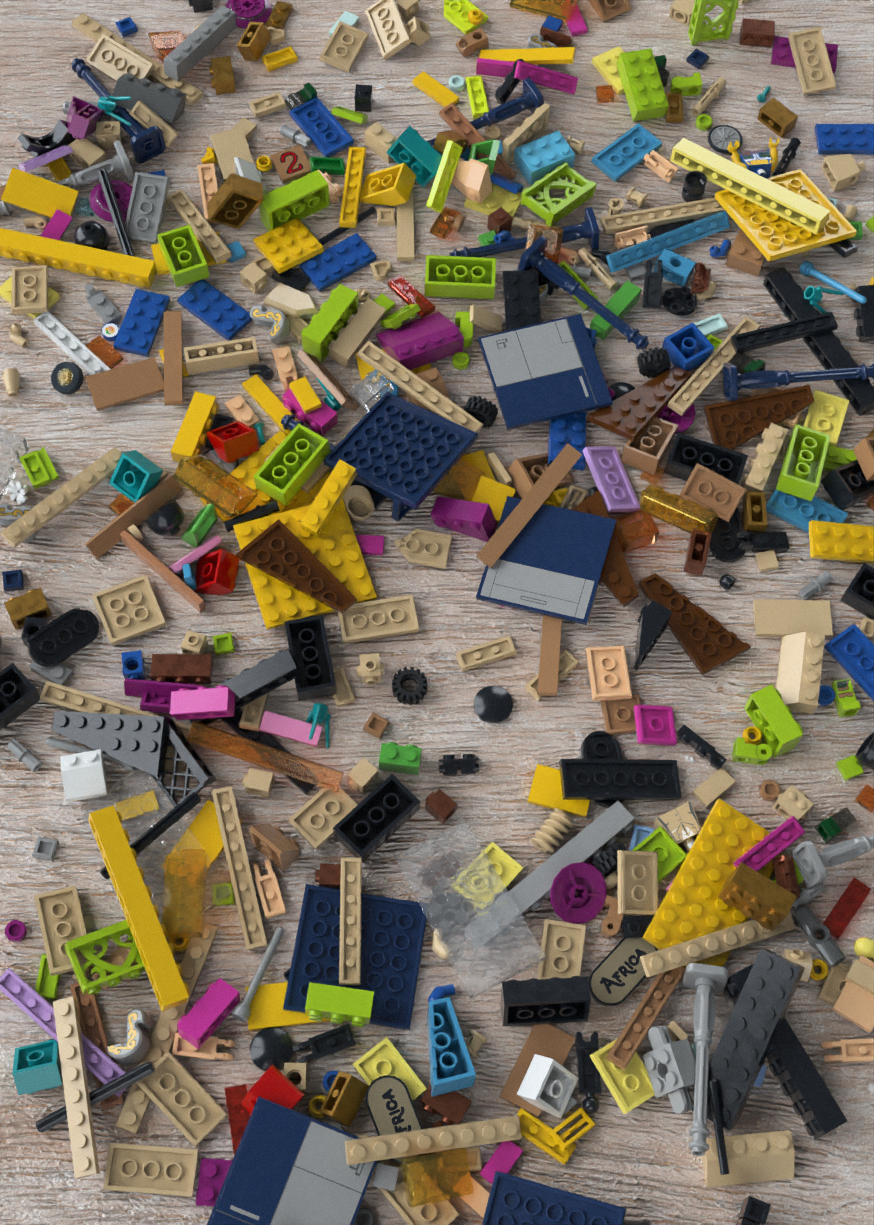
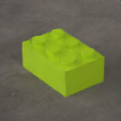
[157,224,209,288]
[744,684,803,758]
[305,982,374,1027]

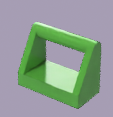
[468,139,500,175]
[181,503,218,548]

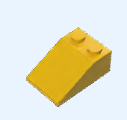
[360,163,417,206]

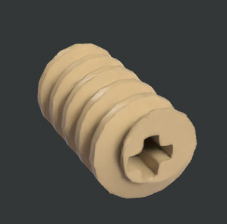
[531,808,574,853]

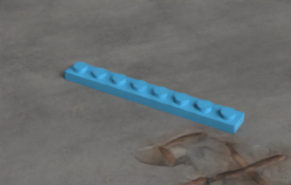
[606,211,730,272]

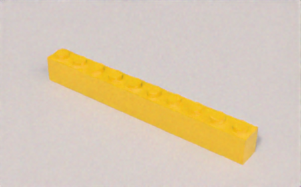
[0,228,157,288]
[88,805,190,1012]

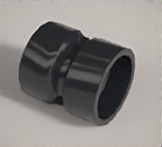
[681,171,707,202]

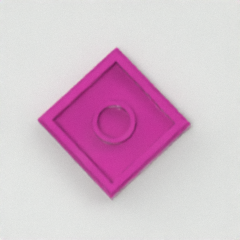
[634,705,677,746]

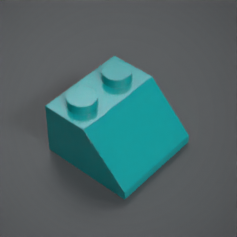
[109,450,163,503]
[12,1039,63,1095]

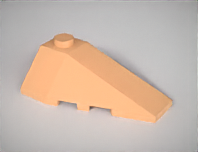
[452,158,492,203]

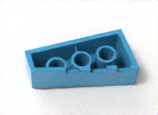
[427,997,476,1097]

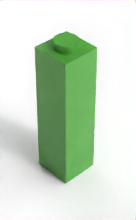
[590,280,642,340]

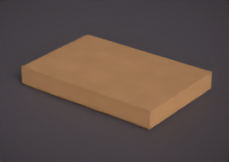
[679,463,747,522]

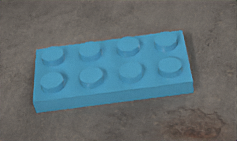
[591,123,662,182]
[766,490,848,533]

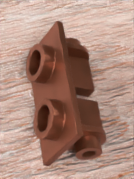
[539,27,573,48]
[691,262,711,294]
[772,855,800,898]

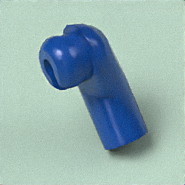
[494,230,516,243]
[709,239,731,258]
[428,984,455,1003]

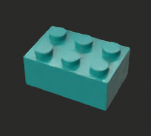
[386,125,442,188]

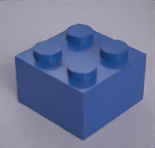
[662,322,714,372]

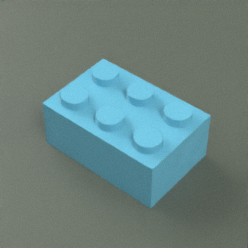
[514,130,575,185]

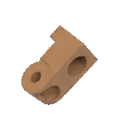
[456,28,489,57]
[600,895,624,939]

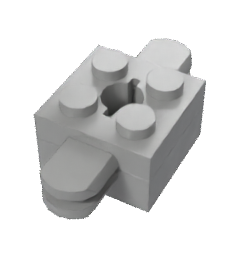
[642,1025,696,1114]

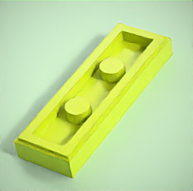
[465,76,489,119]

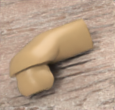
[842,205,857,221]
[24,216,48,230]
[559,246,579,266]
[695,280,716,301]
[354,288,371,301]
[10,323,28,348]
[604,871,618,890]
[432,930,454,959]

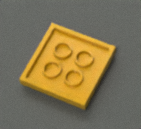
[253,218,324,274]

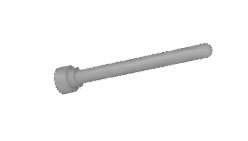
[46,738,137,772]
[232,927,284,1022]

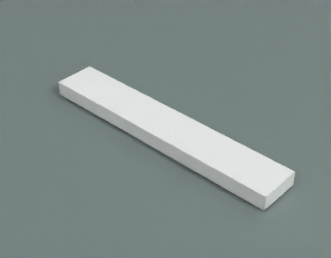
[33,312,111,375]

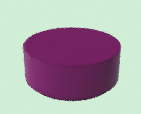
[5,920,27,942]

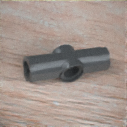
[793,906,846,968]

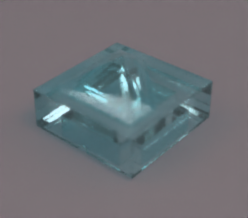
[76,197,95,217]

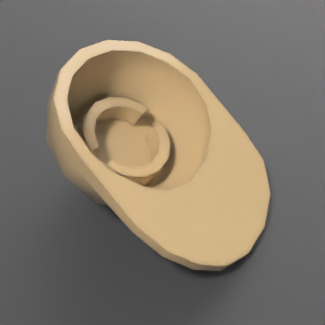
[343,485,374,521]

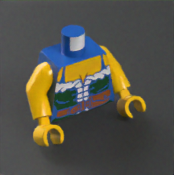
[727,137,780,178]

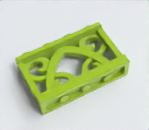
[688,0,739,45]
[520,162,597,227]
[65,920,146,995]

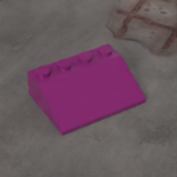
[376,312,464,370]

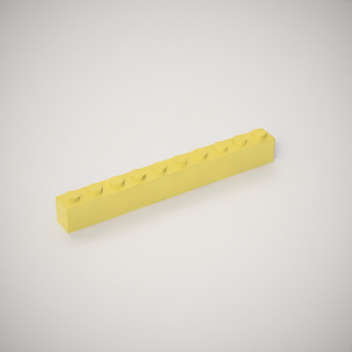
[670,138,831,234]

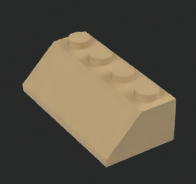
[776,632,825,714]
[701,1130,795,1188]

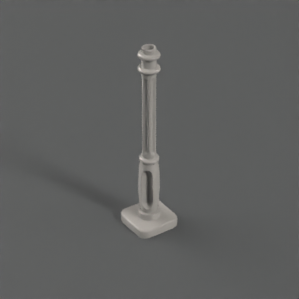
[0,140,135,216]
[792,834,874,888]
[682,963,729,1156]

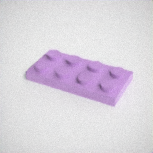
[583,446,641,513]

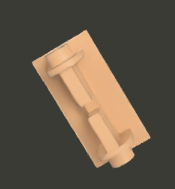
[643,150,679,183]
[318,169,343,203]
[614,226,651,250]

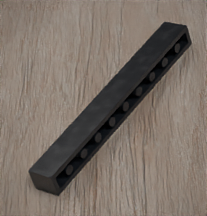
[763,267,874,416]

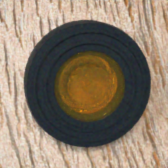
[51,362,84,395]

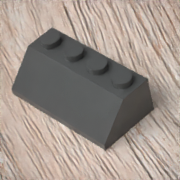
[112,73,186,123]

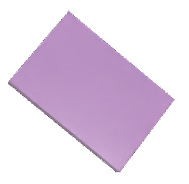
[19,145,73,172]

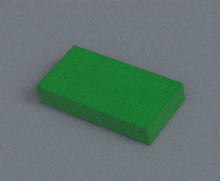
[309,156,345,175]

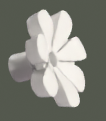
[8,481,29,504]

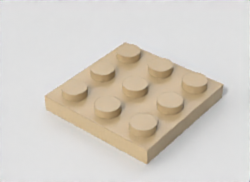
[92,575,167,646]

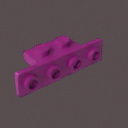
[124,679,203,713]

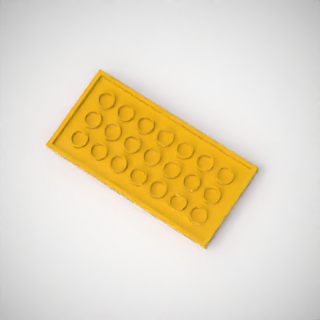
[642,799,783,967]

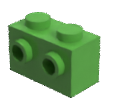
[379,742,422,775]

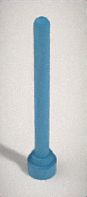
[799,261,867,304]

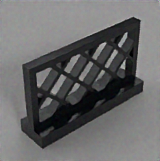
[150,717,216,808]

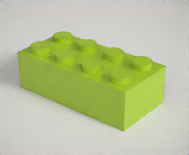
[616,48,669,122]
[259,170,330,231]
[424,255,496,299]
[301,284,359,363]
[253,423,331,505]
[776,424,831,501]

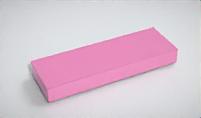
[168,536,222,573]
[259,711,322,747]

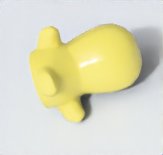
[854,937,874,962]

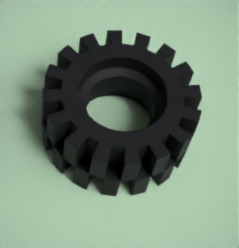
[637,347,671,377]
[464,396,498,428]
[392,667,428,705]
[592,842,629,877]

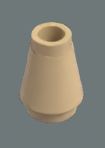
[2,368,20,397]

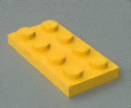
[809,520,874,564]

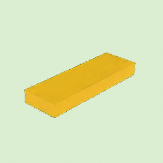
[412,71,459,108]
[517,1108,576,1165]

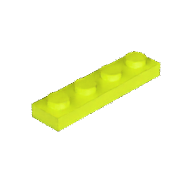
[426,141,463,213]

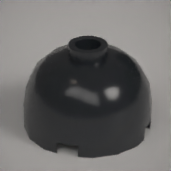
[74,221,110,250]
[146,500,184,536]

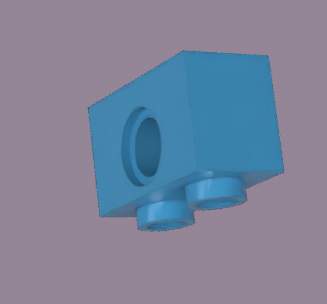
[654,249,696,287]

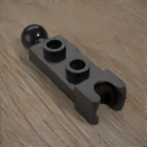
[575,1031,601,1114]

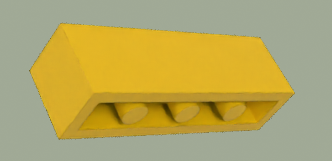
[170,391,219,466]
[300,459,357,537]

